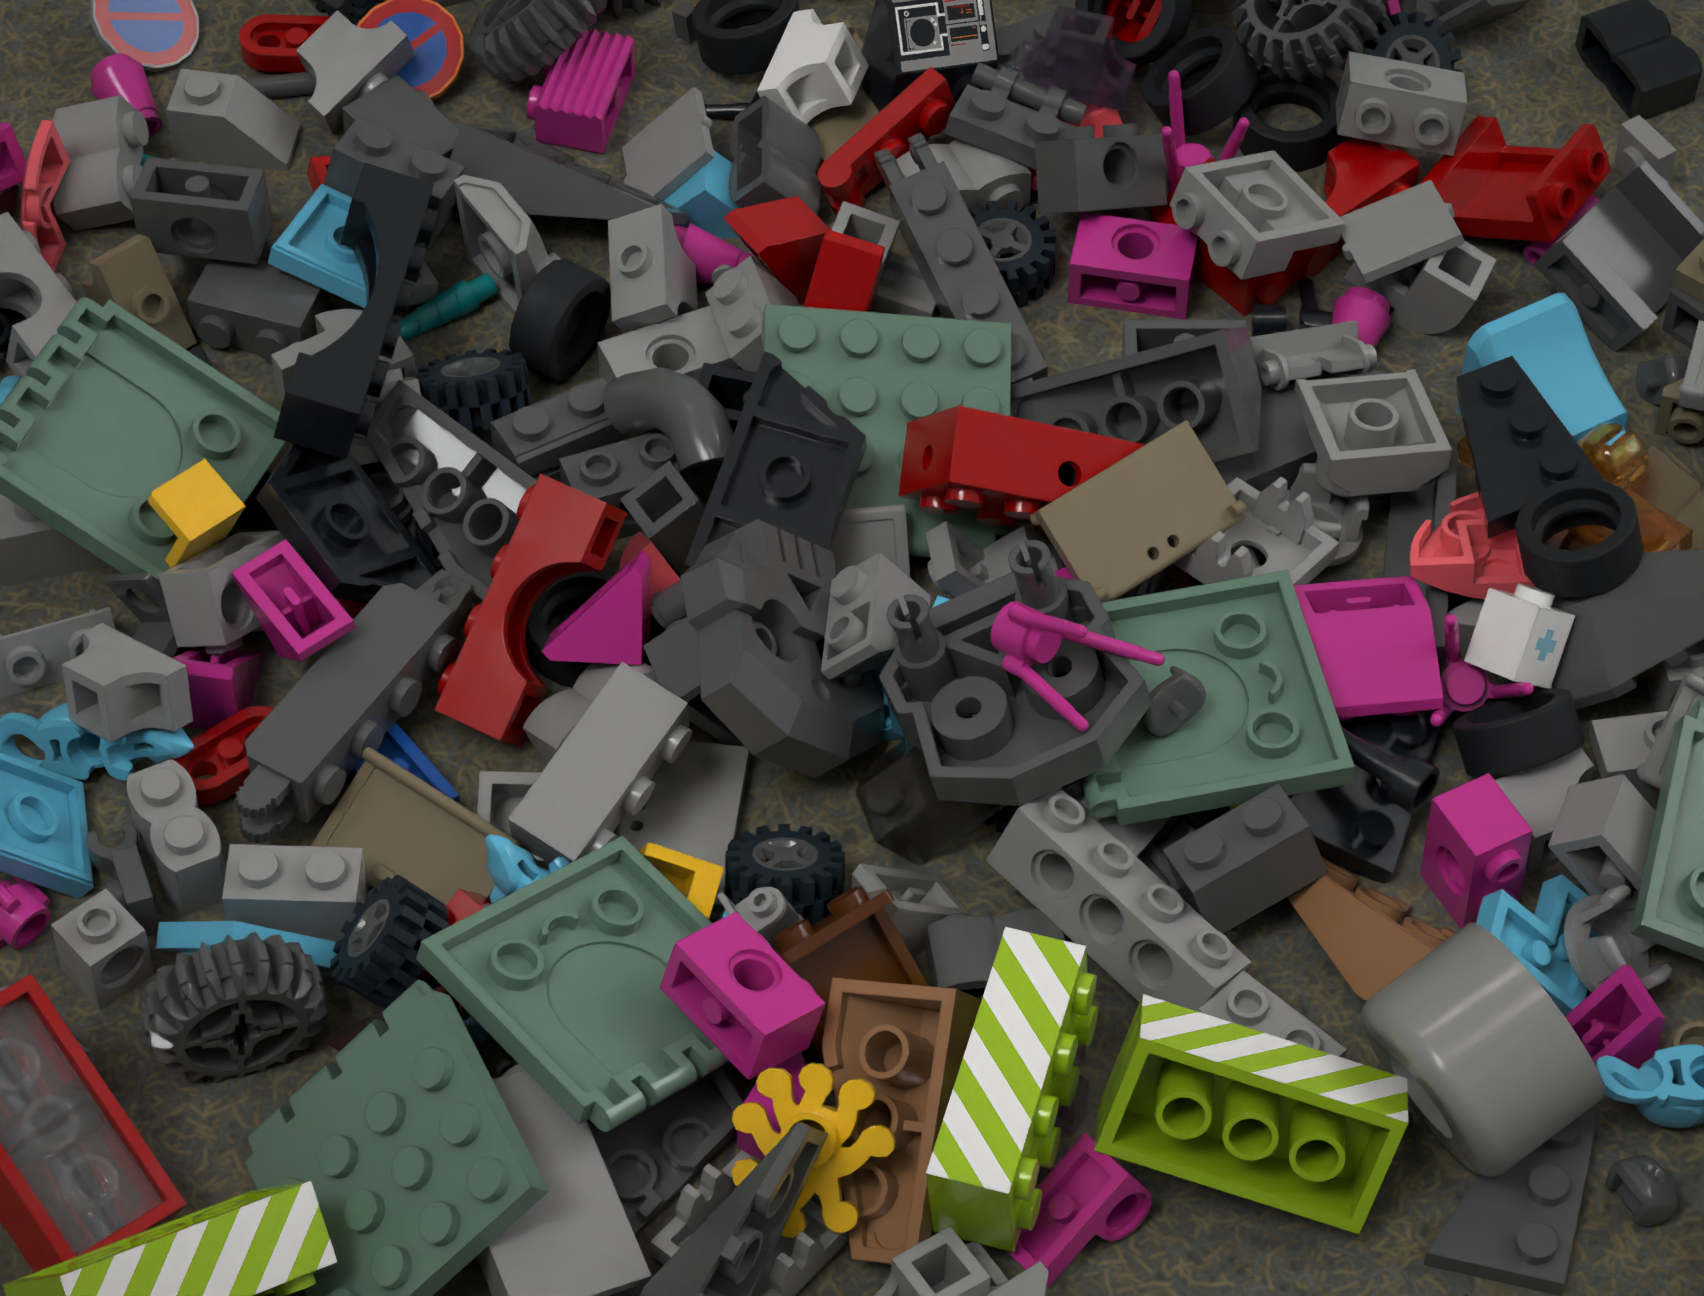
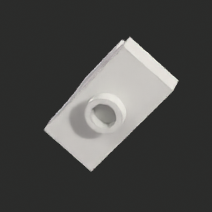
[757,9,869,124]

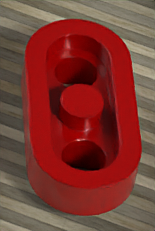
[239,14,330,73]
[172,706,274,805]

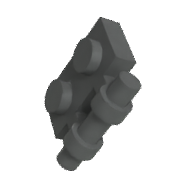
[944,63,1088,169]

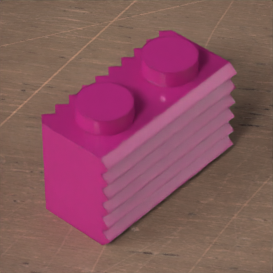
[527,29,635,154]

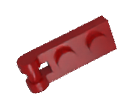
[817,67,956,215]

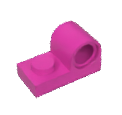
[1006,1133,1152,1288]

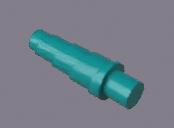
[397,273,498,342]

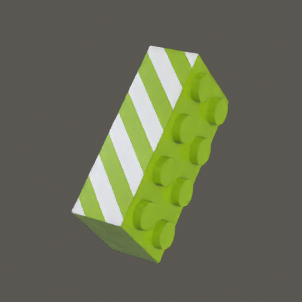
[926,927,1098,1252]
[1094,994,1408,1234]
[2,1181,337,1296]

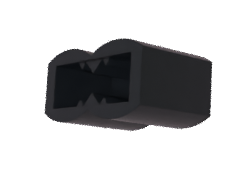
[1575,0,1702,119]

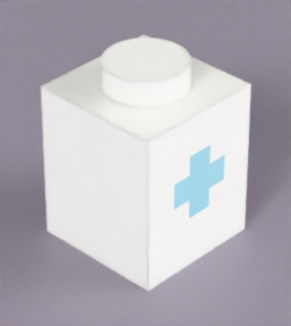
[1464,583,1575,689]

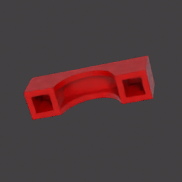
[1195,137,1420,317]
[434,473,627,747]

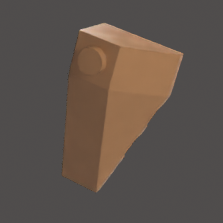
[1287,857,1456,1001]
[822,978,981,1265]

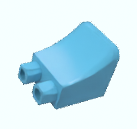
[1457,293,1638,479]

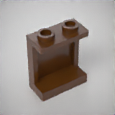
[771,885,928,1098]

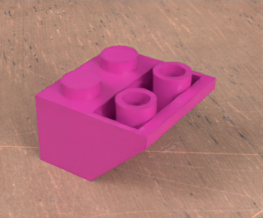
[1293,576,1443,721]

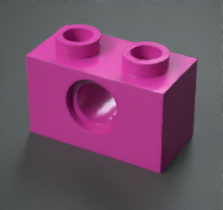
[1068,212,1199,319]
[1420,773,1533,929]
[659,912,826,1080]

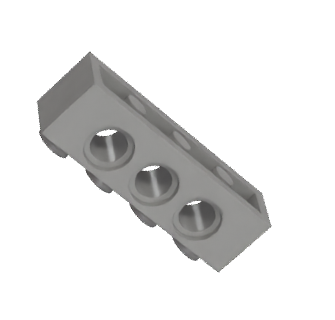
[986,788,1251,1011]

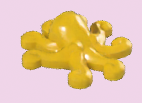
[731,1062,897,1238]

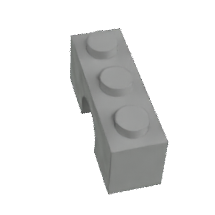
[0,212,77,378]

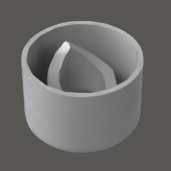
[1361,922,1605,1177]

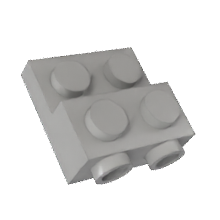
[1170,150,1346,280]

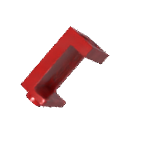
[1418,116,1612,242]

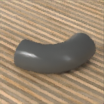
[603,367,734,477]

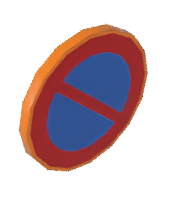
[357,0,465,100]

